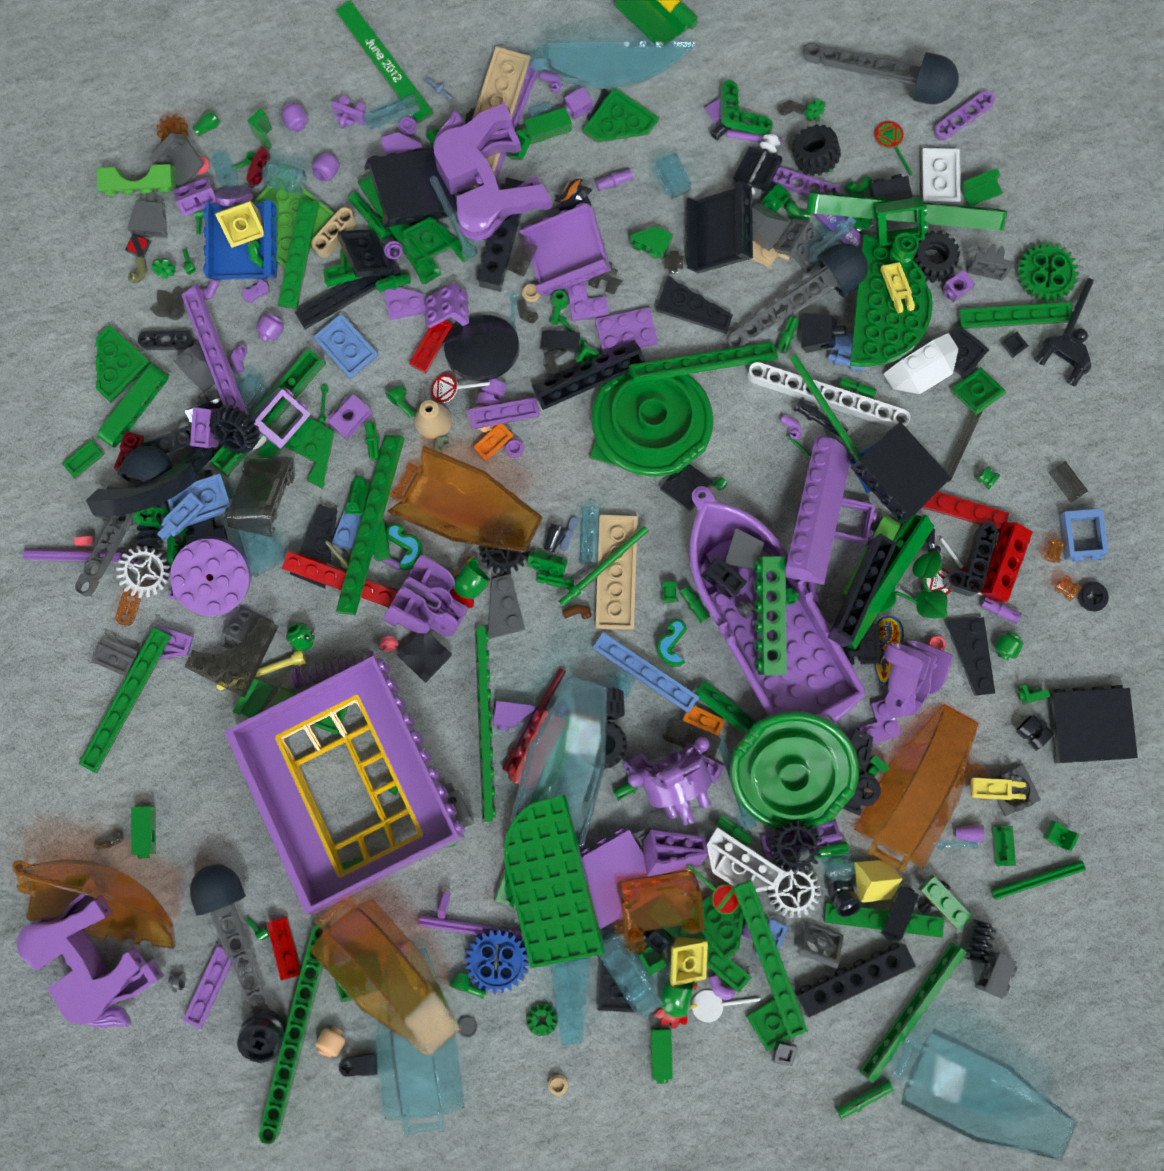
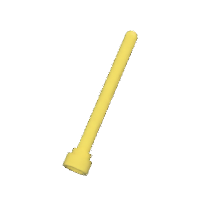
[216,651,307,690]

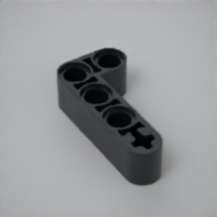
[943,522,998,596]

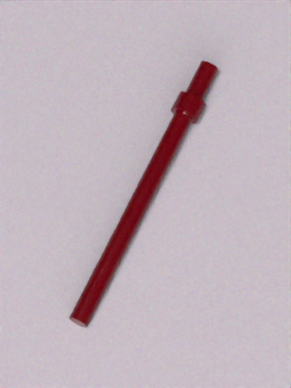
[502,668,566,772]

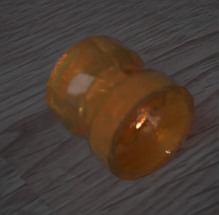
[1054,575,1082,602]

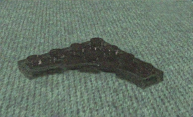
[184,618,279,697]

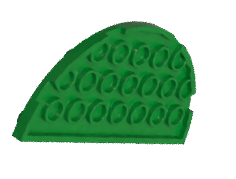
[850,235,933,367]

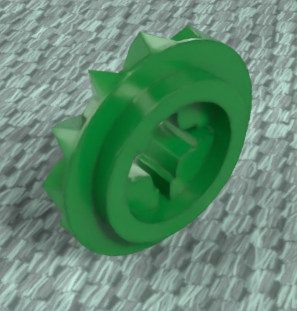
[526,1003,558,1036]

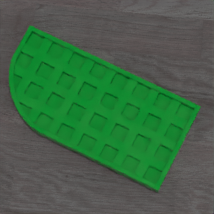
[504,795,605,969]

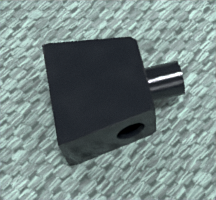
[801,313,846,353]

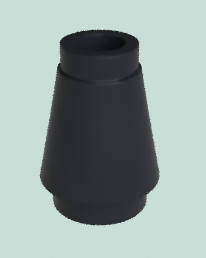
[544,523,565,552]

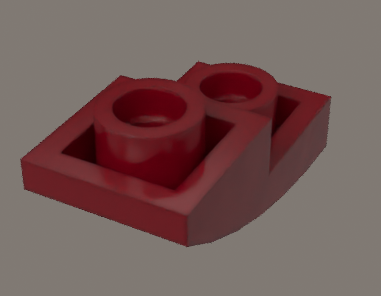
[246,146,271,189]
[114,431,144,471]

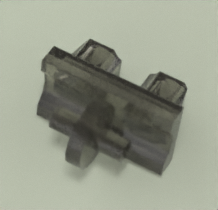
[507,239,538,277]
[588,261,623,295]

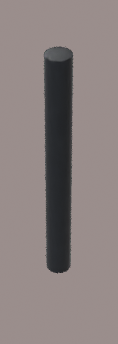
[1062,278,1094,340]

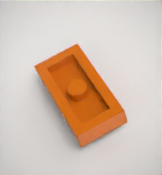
[473,424,514,462]
[681,706,725,739]

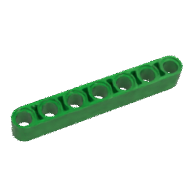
[357,174,441,285]

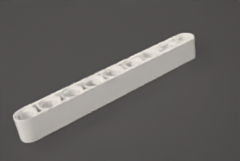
[747,362,911,428]

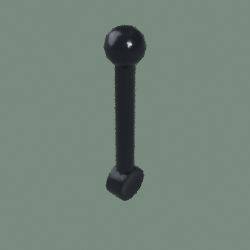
[587,88,608,121]

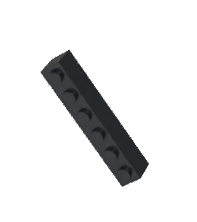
[827,534,897,647]

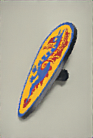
[875,616,904,685]

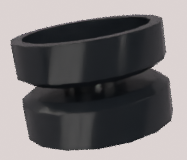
[237,1009,286,1063]

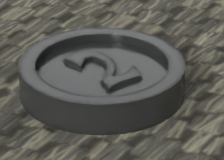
[457,1017,478,1038]

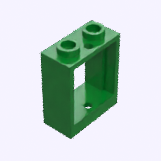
[875,197,928,246]

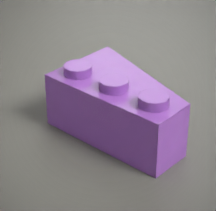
[642,830,708,877]

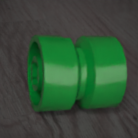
[889,232,919,268]

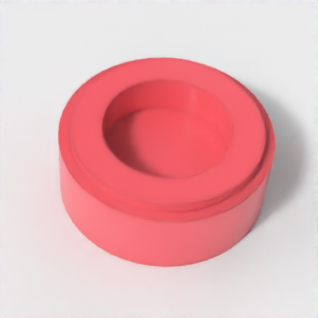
[74,536,94,546]

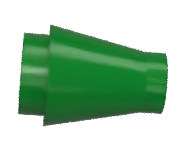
[192,111,221,137]

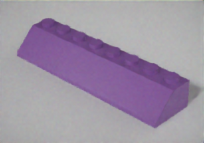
[785,435,852,585]

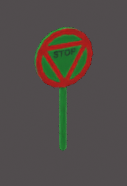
[874,121,913,176]

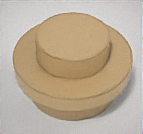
[522,284,540,303]
[548,1075,568,1096]

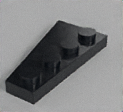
[656,276,733,334]
[944,617,995,696]

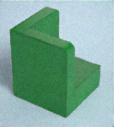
[637,946,667,976]

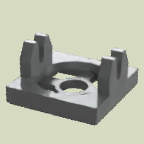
[967,244,1014,281]
[991,764,1041,816]
[796,921,844,968]

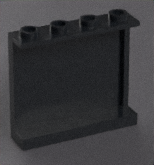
[364,148,457,228]
[686,181,753,274]
[850,422,951,524]
[1050,685,1138,764]

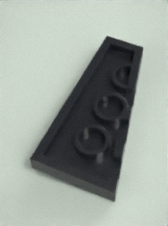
[290,504,338,589]
[843,729,873,816]
[597,929,637,1013]

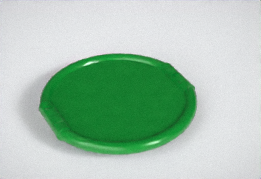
[591,373,714,477]
[730,711,859,831]

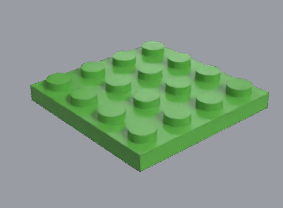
[253,171,335,268]

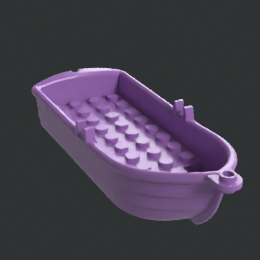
[689,486,865,723]

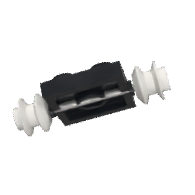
[733,134,783,195]

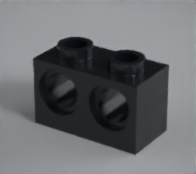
[701,557,748,600]

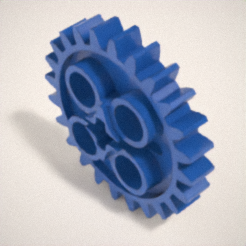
[465,928,529,994]

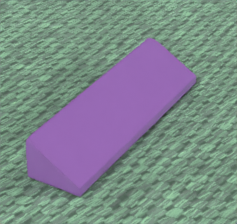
[760,820,841,859]

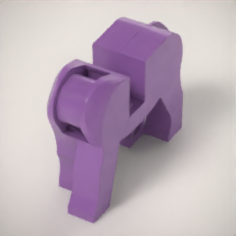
[433,103,551,240]
[17,876,165,1028]

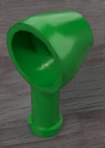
[549,290,569,325]
[385,385,416,419]
[449,972,486,999]

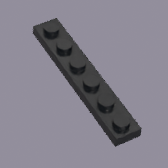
[295,258,401,330]

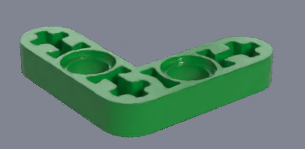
[720,80,773,135]
[132,507,187,565]

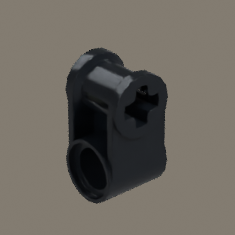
[338,1053,378,1077]

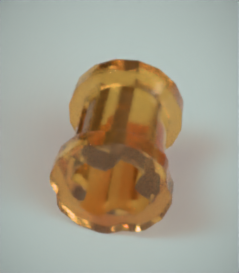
[1043,539,1066,563]

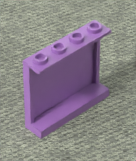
[520,203,611,297]
[580,827,664,929]

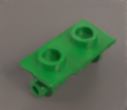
[344,475,371,515]
[527,549,568,577]
[993,826,1016,866]

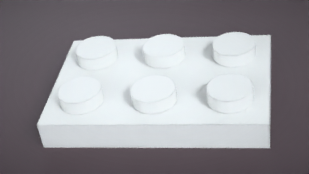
[921,148,961,204]

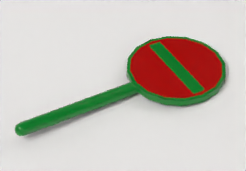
[687,864,739,915]

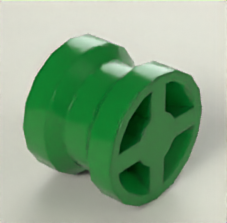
[976,466,1000,490]

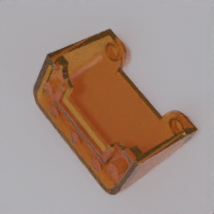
[617,870,704,944]

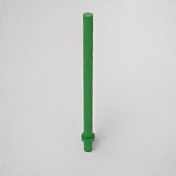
[790,354,862,462]

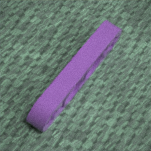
[934,91,995,141]
[772,167,841,197]

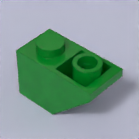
[629,226,673,260]

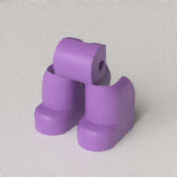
[382,555,468,636]
[884,640,953,718]

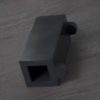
[880,886,919,942]

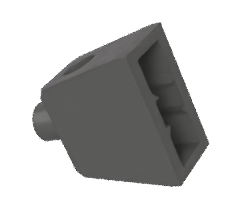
[128,193,168,238]
[725,529,772,570]
[444,783,474,828]

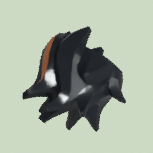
[554,178,593,211]

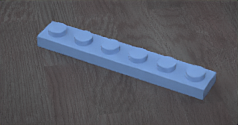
[593,632,699,714]

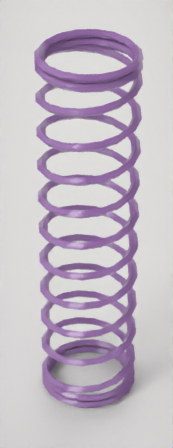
[291,651,375,688]

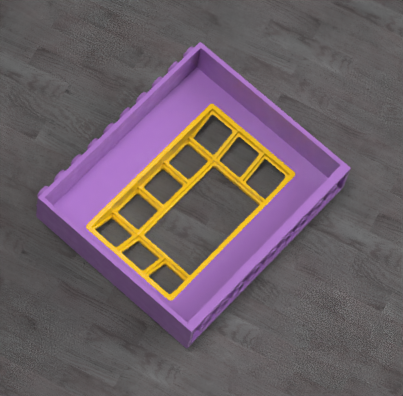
[224,656,466,914]

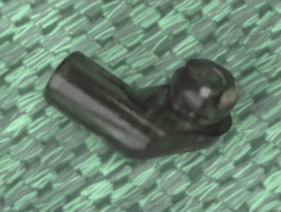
[778,100,805,116]
[517,299,538,324]
[94,830,124,849]

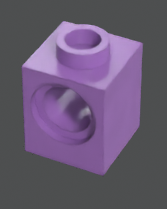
[563,87,593,120]
[942,270,975,303]

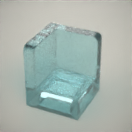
[611,672,635,699]

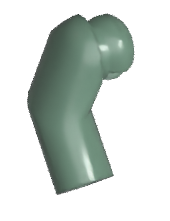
[432,436,449,458]

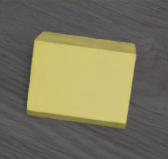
[215,200,264,248]
[854,859,902,902]
[670,937,708,986]

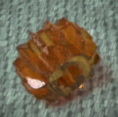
[157,114,189,142]

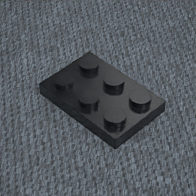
[337,229,392,277]

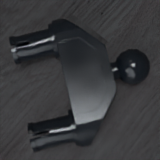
[1034,328,1091,387]

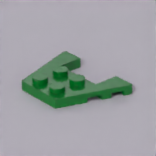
[401,217,478,285]
[257,416,335,489]

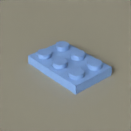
[313,314,378,380]
[168,474,233,526]

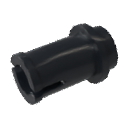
[710,119,732,141]

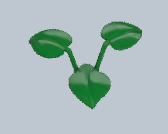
[880,550,948,619]

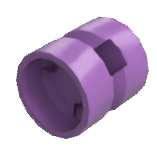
[476,379,507,406]

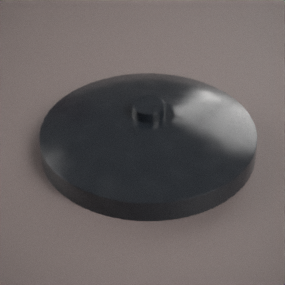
[444,315,520,381]

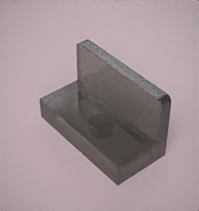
[1049,461,1088,503]

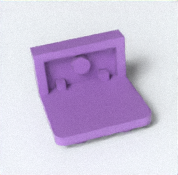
[425,282,469,328]

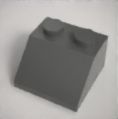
[976,951,1017,999]

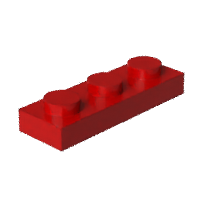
[409,320,453,374]
[266,917,301,981]

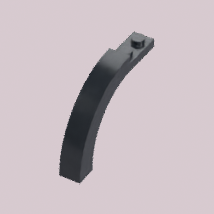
[86,446,215,516]

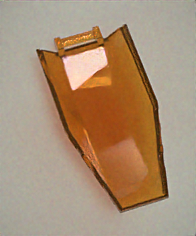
[387,445,543,552]
[854,704,979,873]
[12,859,176,949]
[310,897,460,1057]

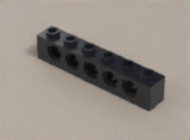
[476,177,524,292]
[531,340,645,410]
[796,942,916,1018]

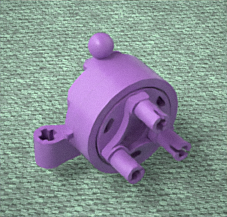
[623,737,712,825]

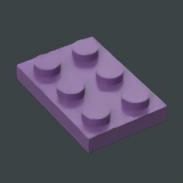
[595,307,658,353]

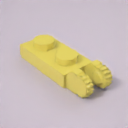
[880,262,915,313]
[971,778,1026,800]

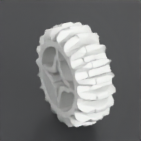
[116,546,170,598]
[767,865,821,918]

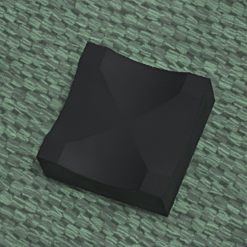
[397,632,452,683]

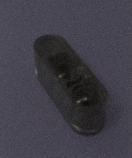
[662,718,721,758]

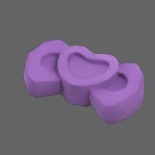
[242,280,269,303]

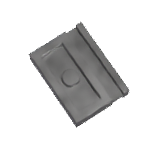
[91,636,140,677]

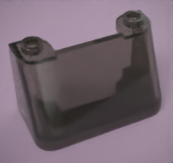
[224,456,295,537]

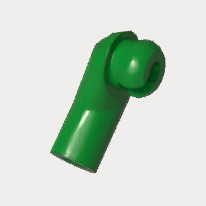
[785,200,810,220]
[247,241,264,269]

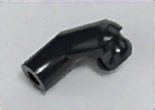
[925,528,941,553]

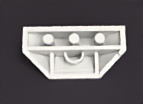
[883,333,958,394]
[707,828,784,892]

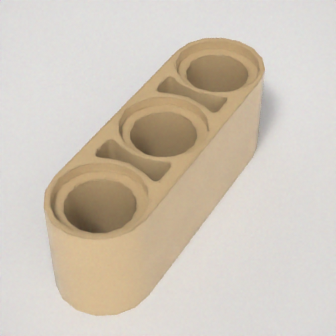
[312,207,356,258]

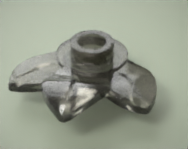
[151,286,184,320]

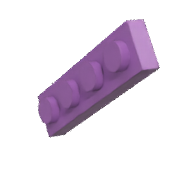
[467,398,540,430]
[183,946,232,1029]

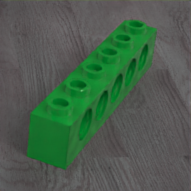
[754,557,787,675]

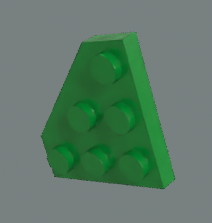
[583,88,659,143]
[96,325,151,403]
[687,883,744,962]

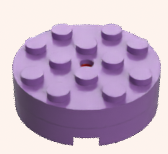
[170,536,252,616]

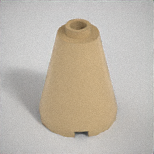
[414,400,452,440]

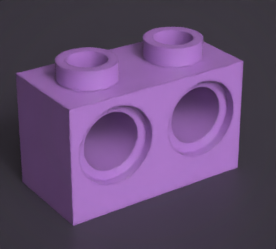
[173,177,217,216]

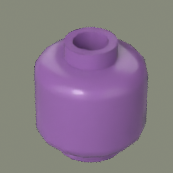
[281,102,308,132]
[312,153,339,181]
[256,313,284,342]

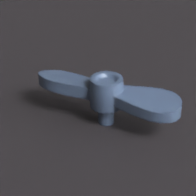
[425,77,453,100]
[560,517,578,551]

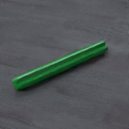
[991,861,1086,900]

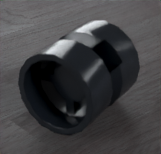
[1016,714,1054,751]
[827,879,862,917]

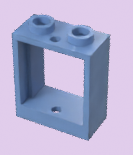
[1059,508,1109,562]

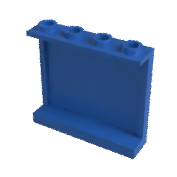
[203,200,277,280]

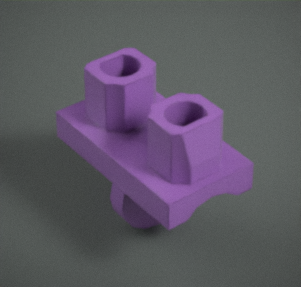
[331,95,366,128]

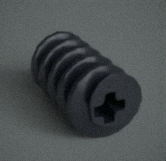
[137,507,162,549]
[963,919,997,964]

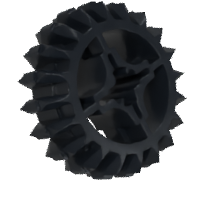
[209,405,260,454]
[478,523,530,575]
[769,819,823,874]

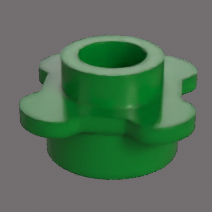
[786,589,799,605]

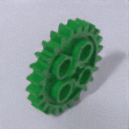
[1017,242,1079,302]

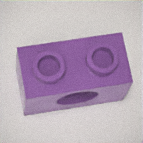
[328,394,372,441]

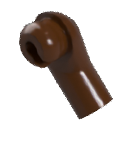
[562,604,592,619]

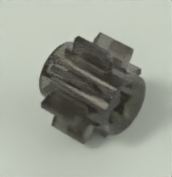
[664,250,684,274]

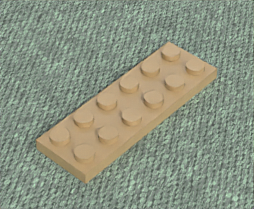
[595,515,638,631]

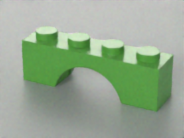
[96,164,177,196]

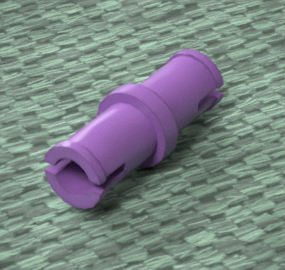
[595,168,634,192]
[981,596,1022,624]

